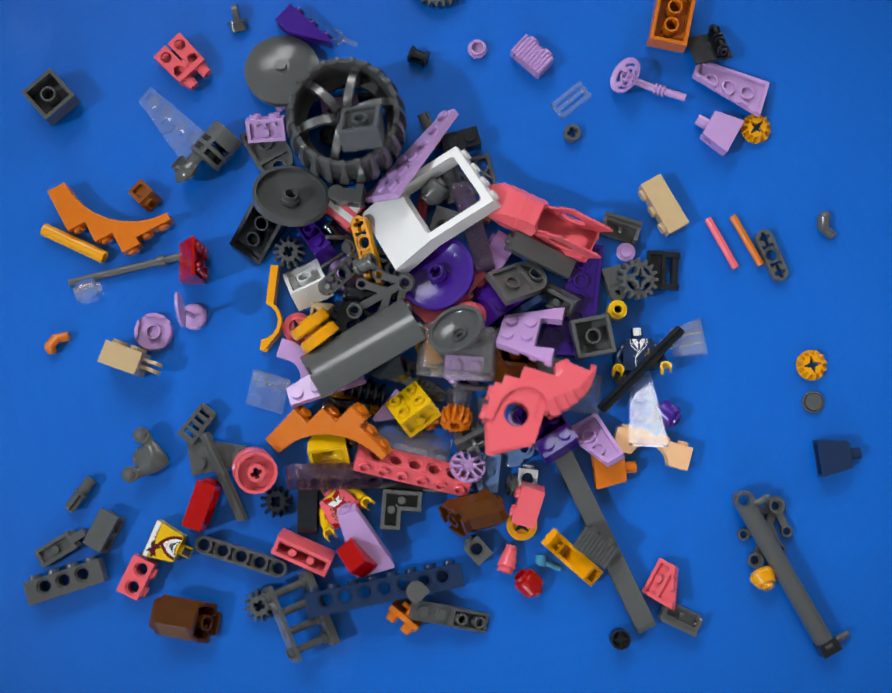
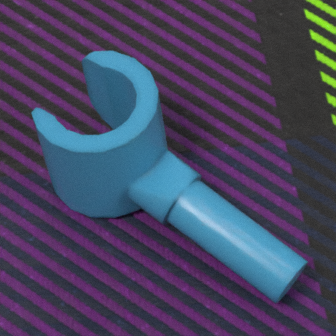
[535,554,561,571]

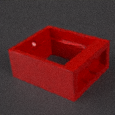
[181,477,222,532]

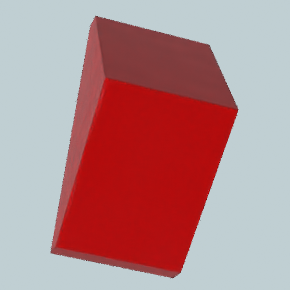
[336,538,378,578]

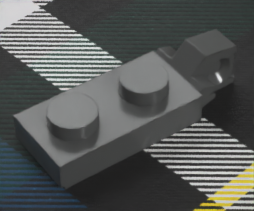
[34,528,88,568]

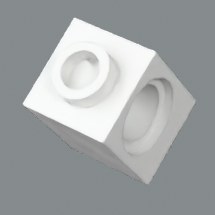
[517,464,538,486]

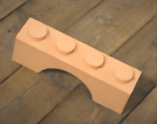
[613,424,693,471]

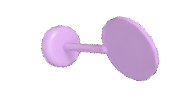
[175,292,208,330]

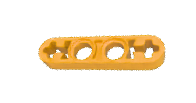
[351,215,385,285]

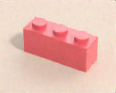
[271,528,336,577]

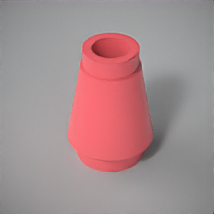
[497,544,517,574]

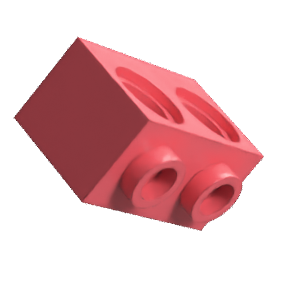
[116,553,159,600]

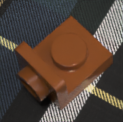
[128,179,162,212]

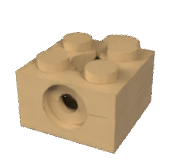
[97,338,164,377]

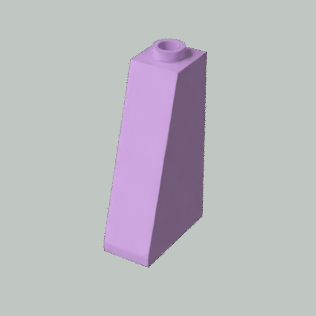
[337,503,395,579]

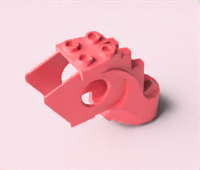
[480,182,613,263]
[479,359,597,456]

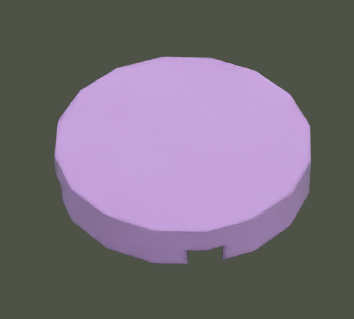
[134,313,173,351]

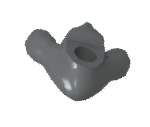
[121,427,170,483]

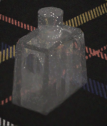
[659,318,708,357]

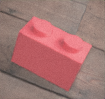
[509,480,545,529]

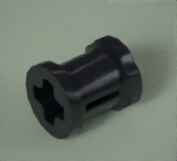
[407,46,430,68]
[321,220,346,245]

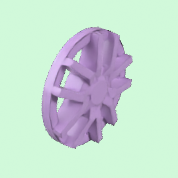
[449,450,486,483]

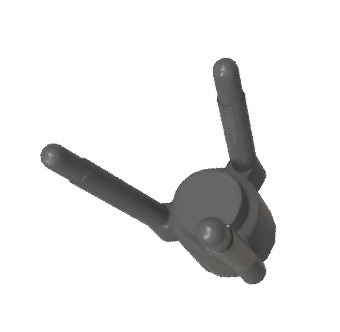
[321,234,357,268]

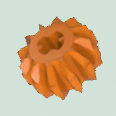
[439,403,473,433]

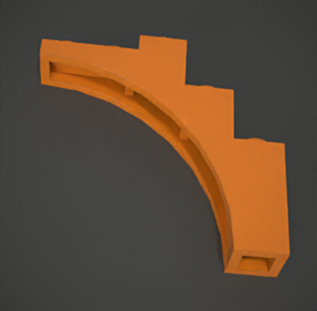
[47,183,174,256]
[265,402,394,460]

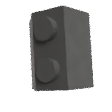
[337,103,385,152]

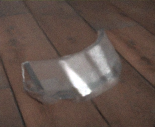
[376,422,453,462]

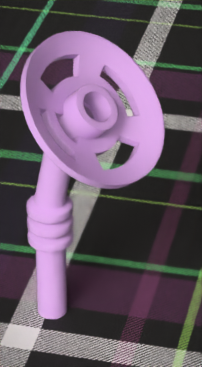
[610,57,687,101]

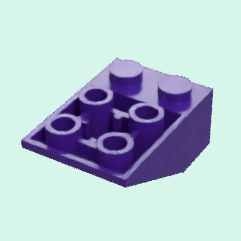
[513,407,580,466]

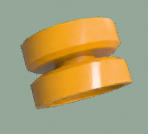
[289,307,339,354]

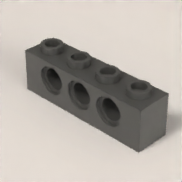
[23,556,110,606]

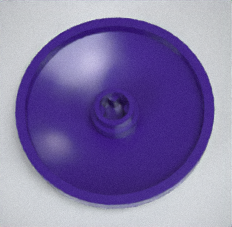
[398,238,475,311]

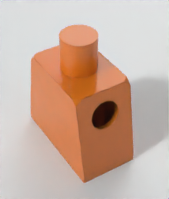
[591,455,637,489]

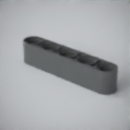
[195,535,289,578]

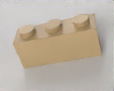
[638,173,689,237]

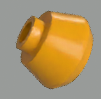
[750,566,776,591]

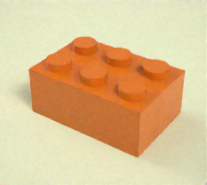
[646,0,696,53]

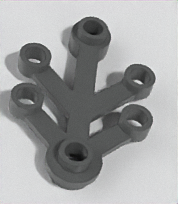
[347,268,415,319]
[736,496,793,568]

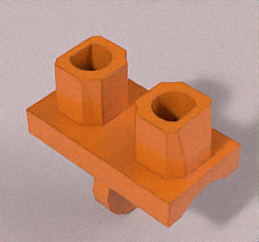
[386,600,423,635]

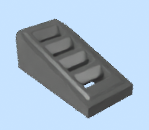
[177,402,217,446]

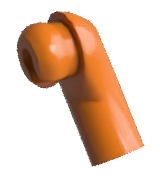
[44,332,71,355]

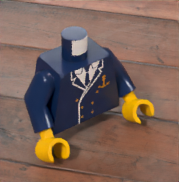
[611,328,672,377]

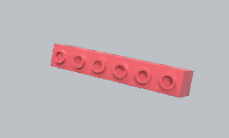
[353,443,472,496]

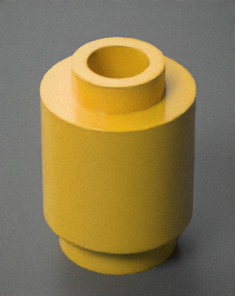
[606,300,627,321]

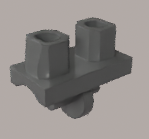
[454,421,485,455]

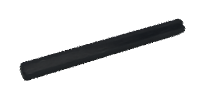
[597,326,685,413]

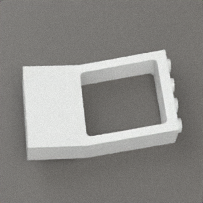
[361,146,502,273]

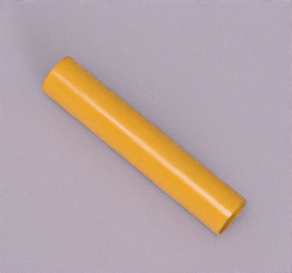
[40,223,108,264]

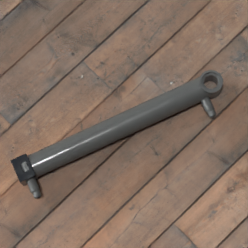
[731,490,850,659]

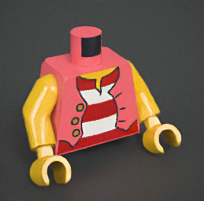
[318,481,375,542]

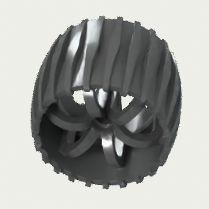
[286,57,407,187]

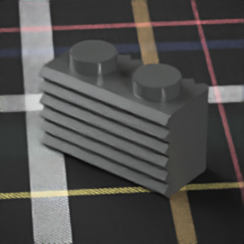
[572,525,619,570]

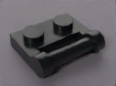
[644,250,681,291]

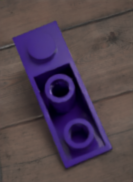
[275,4,333,48]
[296,222,337,265]

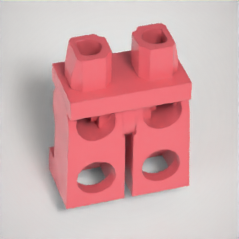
[153,32,211,91]

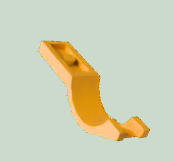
[260,265,284,352]

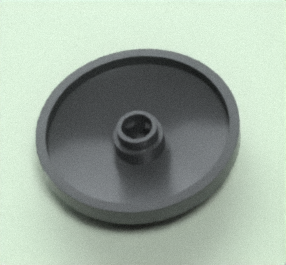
[244,36,319,107]
[252,166,330,227]

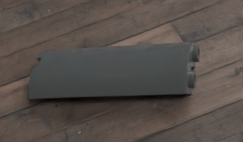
[300,299,426,399]

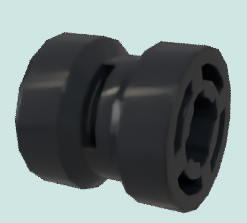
[609,628,631,650]

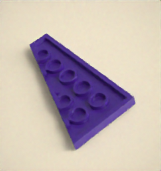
[537,244,604,359]

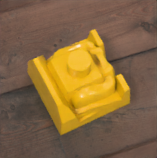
[307,434,352,477]

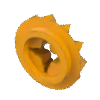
[740,114,771,144]
[796,350,827,380]
[506,515,537,541]

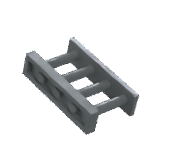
[263,570,341,663]

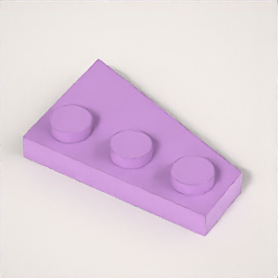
[571,412,625,467]

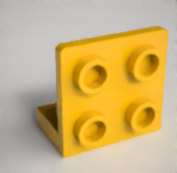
[385,381,442,439]

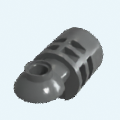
[171,120,243,183]

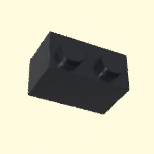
[440,126,482,154]

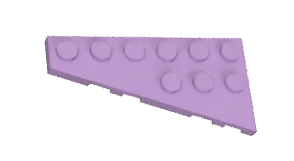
[365,109,459,204]

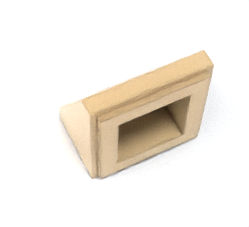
[310,302,335,325]

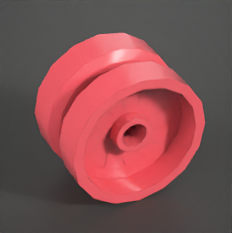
[232,446,278,494]

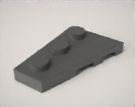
[187,439,248,475]

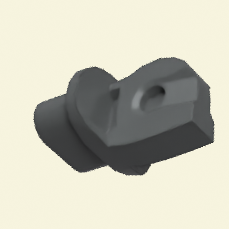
[228,4,247,33]

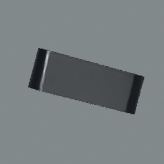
[297,477,319,534]

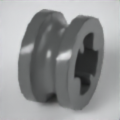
[563,124,581,143]

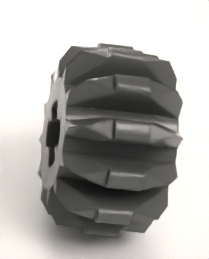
[273,237,306,269]
[244,588,273,622]

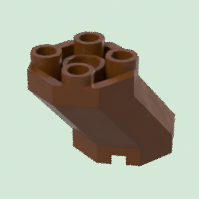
[494,344,537,384]
[438,487,509,538]
[149,594,222,643]

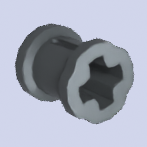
[353,253,378,276]

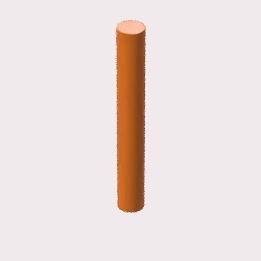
[729,214,764,266]

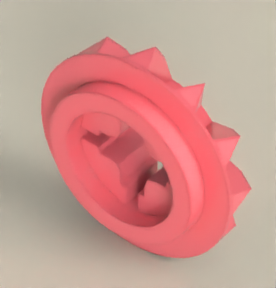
[283,313,308,343]

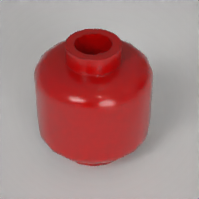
[514,569,543,598]

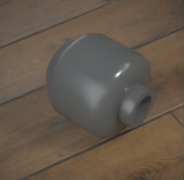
[421,177,449,206]

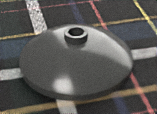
[428,305,484,355]

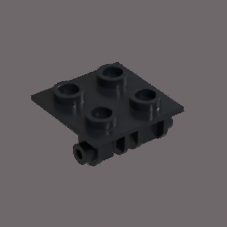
[687,24,733,65]

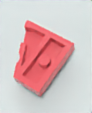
[641,558,678,610]

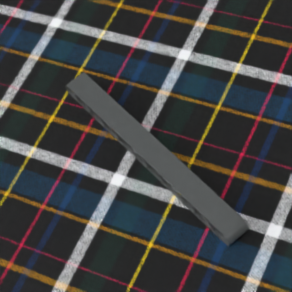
[554,450,656,634]

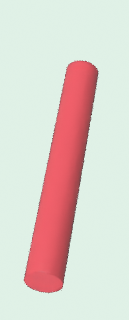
[704,217,739,270]

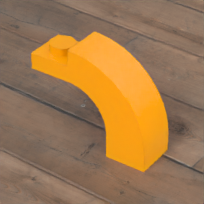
[541,528,603,587]

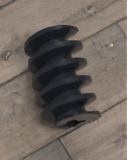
[344,379,386,408]

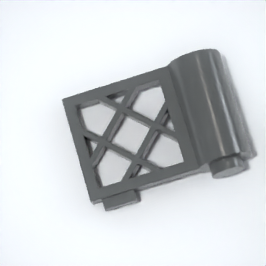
[437,154,497,205]

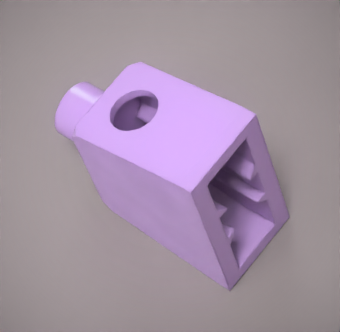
[695,111,744,156]

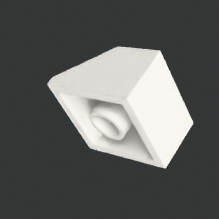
[282,259,334,311]

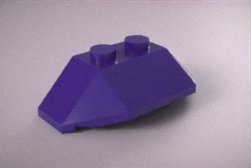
[473,282,540,331]

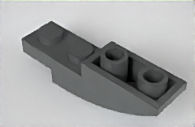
[408,600,489,633]

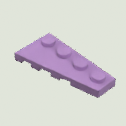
[692,62,770,117]
[286,375,366,408]

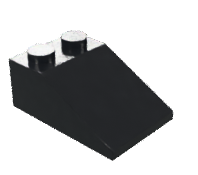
[229,201,288,265]

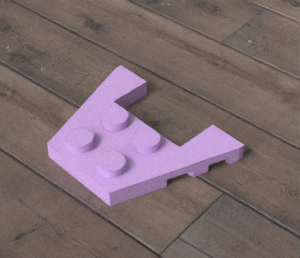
[496,307,565,367]

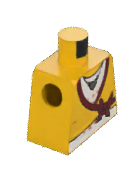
[142,519,194,562]

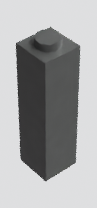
[504,231,576,279]

